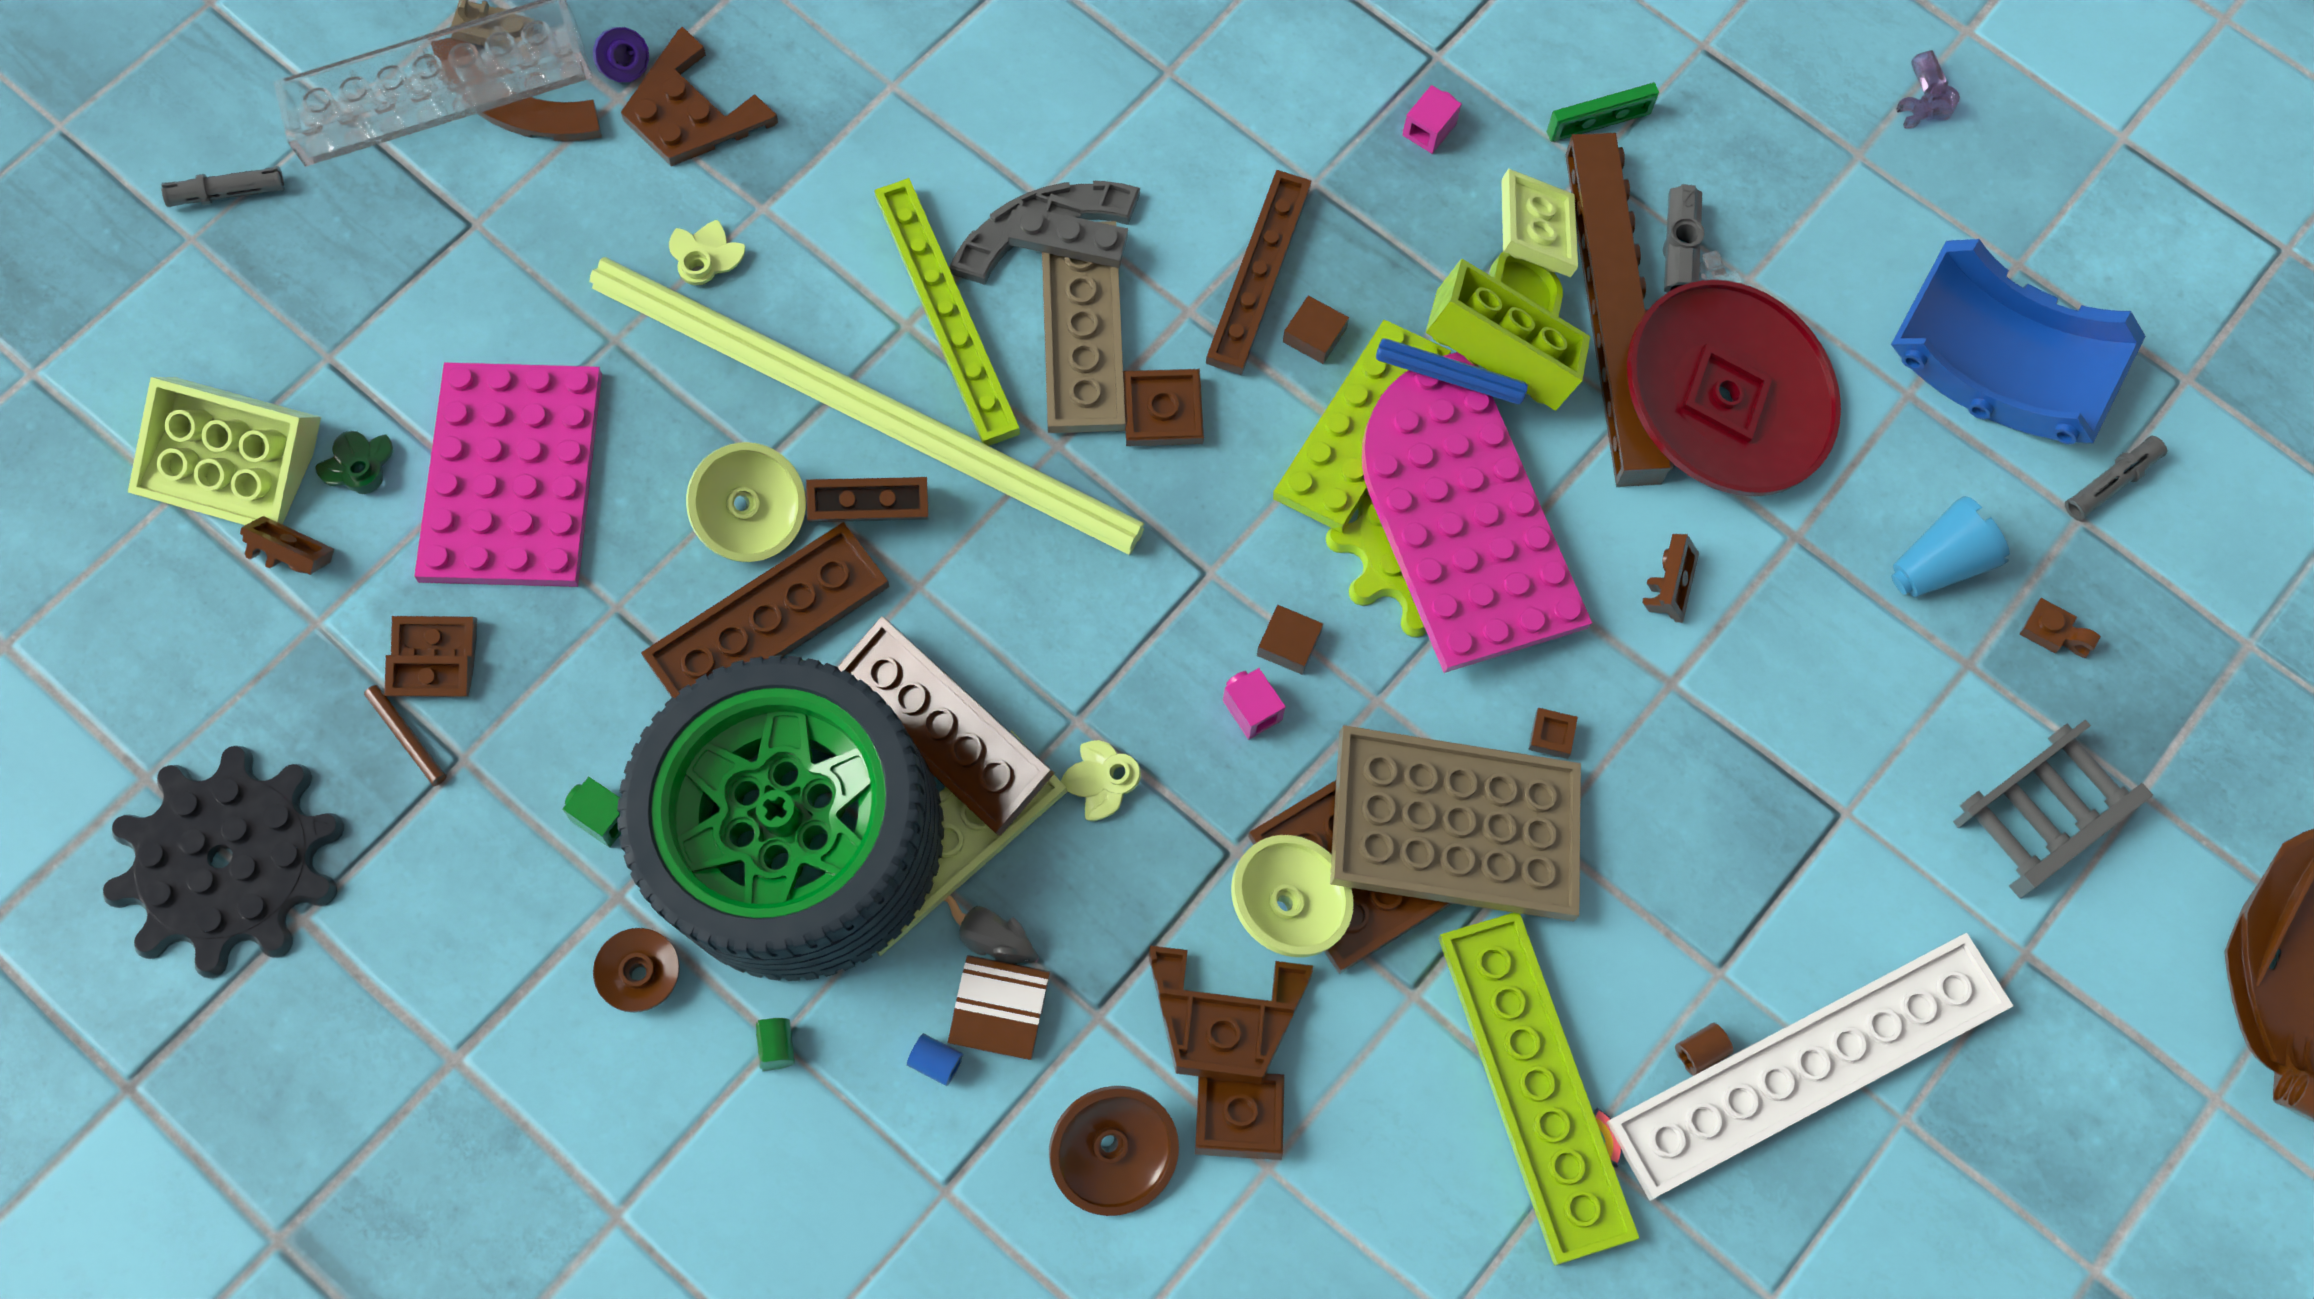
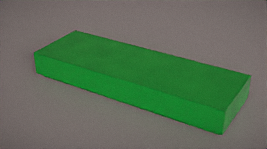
[1546,82,1659,142]

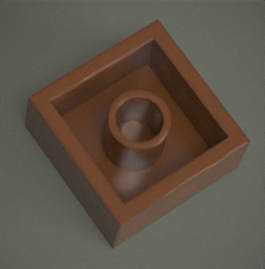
[1282,295,1349,364]
[1257,604,1324,675]

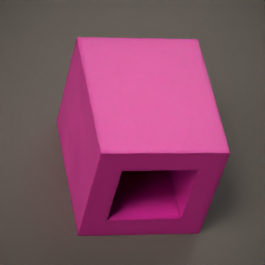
[1402,85,1462,154]
[1223,668,1285,740]

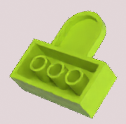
[1425,252,1591,411]

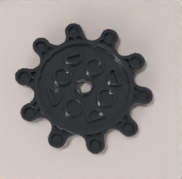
[103,746,344,978]

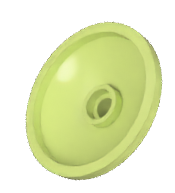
[686,442,806,562]
[1231,835,1353,957]

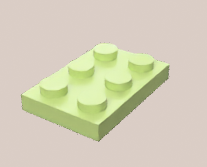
[1502,169,1578,277]

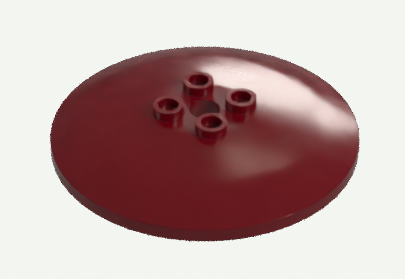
[1627,280,1841,496]

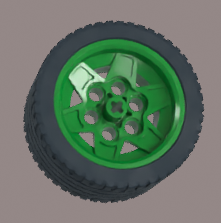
[617,655,944,981]

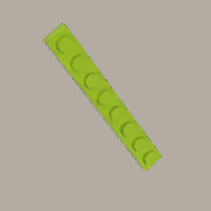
[874,178,1020,446]

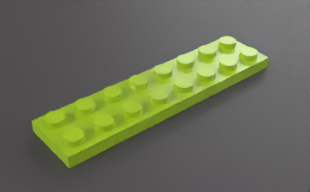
[1438,912,1639,1266]

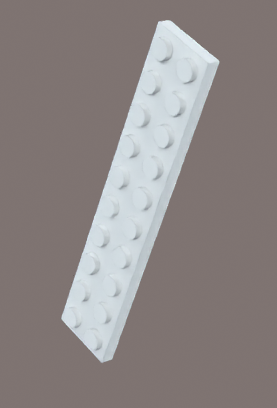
[1606,933,2013,1201]

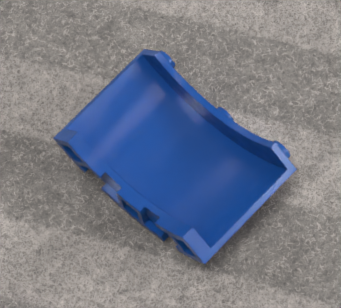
[1891,239,2146,444]

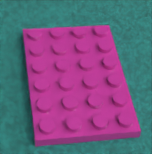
[414,362,602,587]

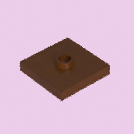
[1123,369,1204,446]
[1195,1073,1284,1160]

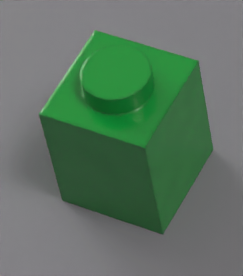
[562,776,621,848]

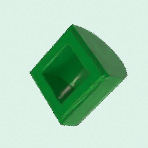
[756,1018,795,1072]

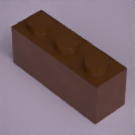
[806,477,928,522]

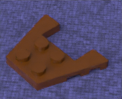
[621,27,778,166]
[1149,945,1313,1084]

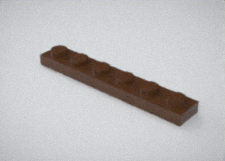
[1206,170,1312,375]

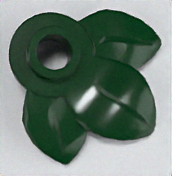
[315,431,393,494]

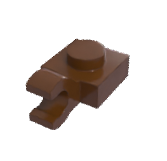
[2019,598,2101,658]

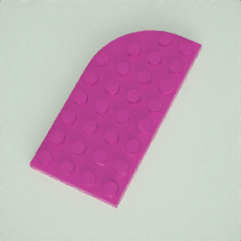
[1362,352,1592,673]

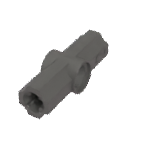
[1662,184,1705,293]

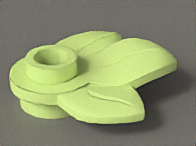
[669,220,745,285]
[1061,740,1141,821]

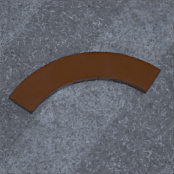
[430,34,602,141]

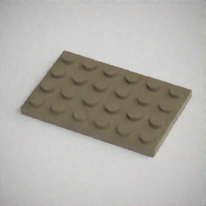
[1330,725,1581,922]

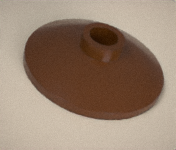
[593,928,680,1013]

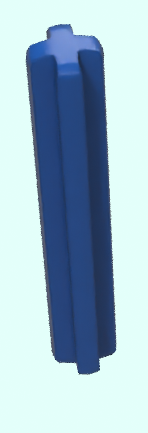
[1376,338,1528,404]

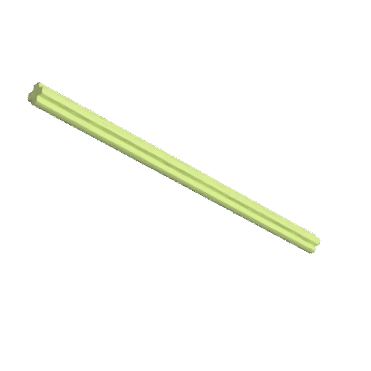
[589,257,1144,555]

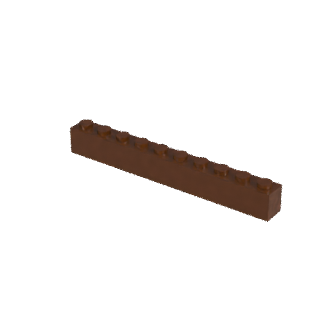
[1565,133,1674,487]

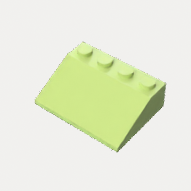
[128,377,321,525]

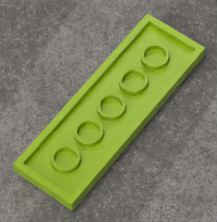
[1273,320,1451,533]

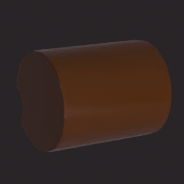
[1675,1022,1734,1076]

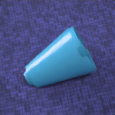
[1891,496,2010,597]

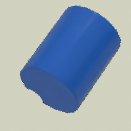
[907,1033,964,1086]

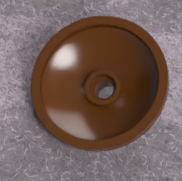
[1049,1086,1179,1216]

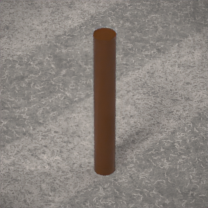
[364,685,447,786]

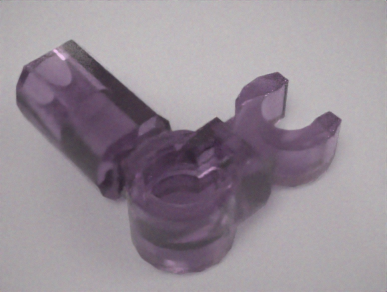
[1896,50,1960,129]

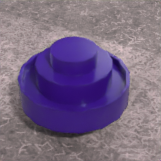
[593,27,649,82]

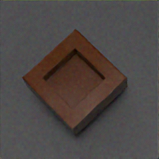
[1528,708,1578,759]

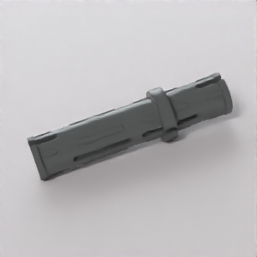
[161,166,285,207]
[2065,435,2168,521]

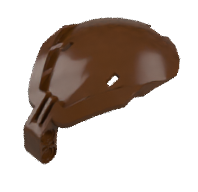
[2224,829,2314,1122]

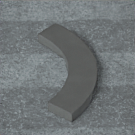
[949,181,1140,285]

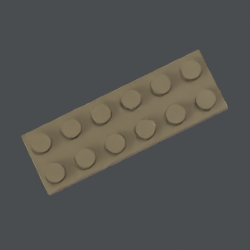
[1042,221,1125,433]

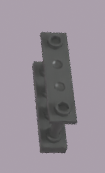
[1953,719,2153,898]

